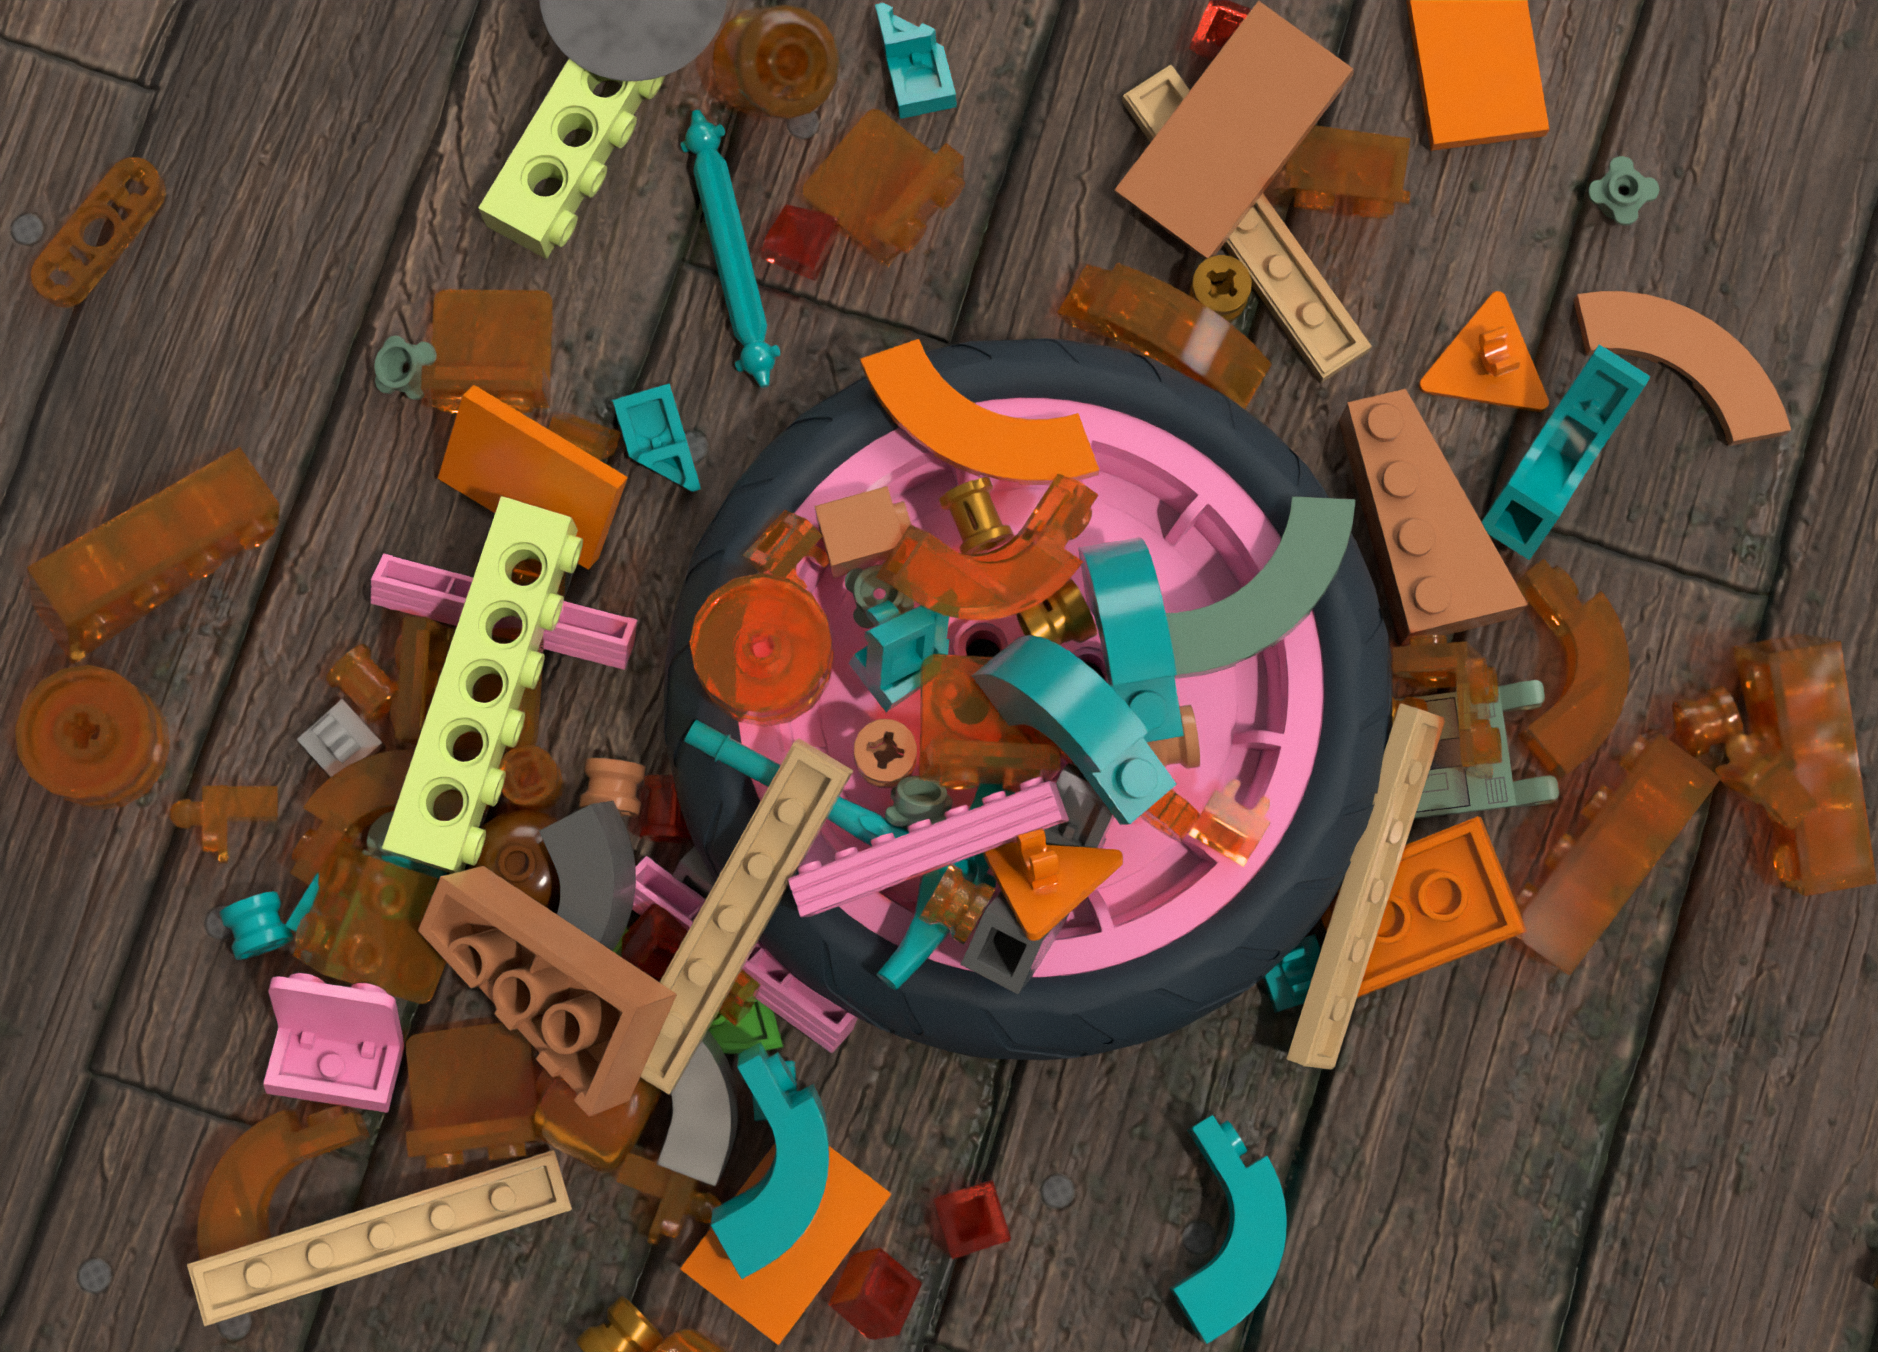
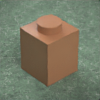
[814,486,914,578]

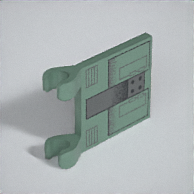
[1396,680,1559,819]

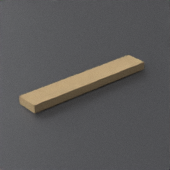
[1122,65,1372,383]
[1286,703,1445,1069]
[640,738,853,1094]
[187,1150,572,1327]

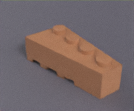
[1339,389,1528,646]
[418,866,677,1117]

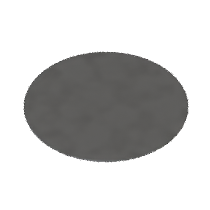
[539,0,727,81]

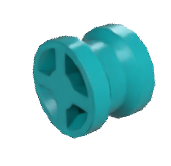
[219,891,294,960]

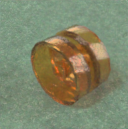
[690,573,835,727]
[15,665,170,810]

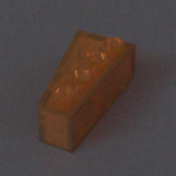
[26,447,280,665]
[1733,634,1877,896]
[1514,728,1721,976]

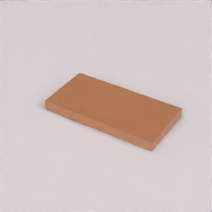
[1115,1,1354,260]

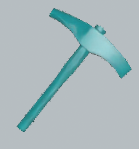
[684,720,1019,990]

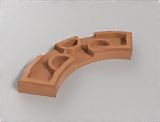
[1573,291,1791,446]

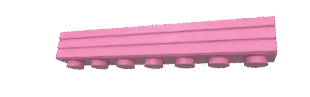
[371,553,637,670]
[788,777,1069,917]
[632,856,857,1053]

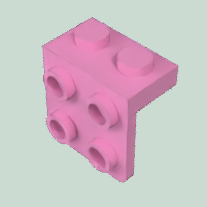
[263,973,405,1113]

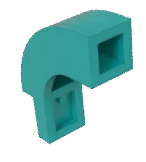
[1482,344,1651,560]
[1078,537,1184,742]
[971,635,1177,825]
[711,1042,829,1279]
[1169,1115,1287,1344]

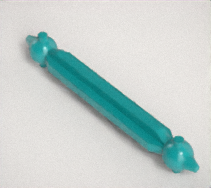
[681,110,781,388]

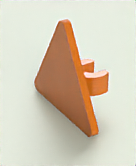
[1419,291,1549,412]
[983,828,1123,941]

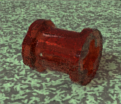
[639,775,693,844]

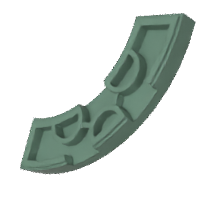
[1166,497,1355,679]

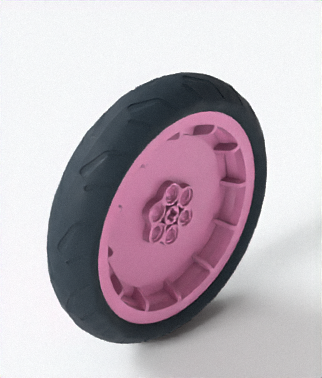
[663,338,1393,1060]

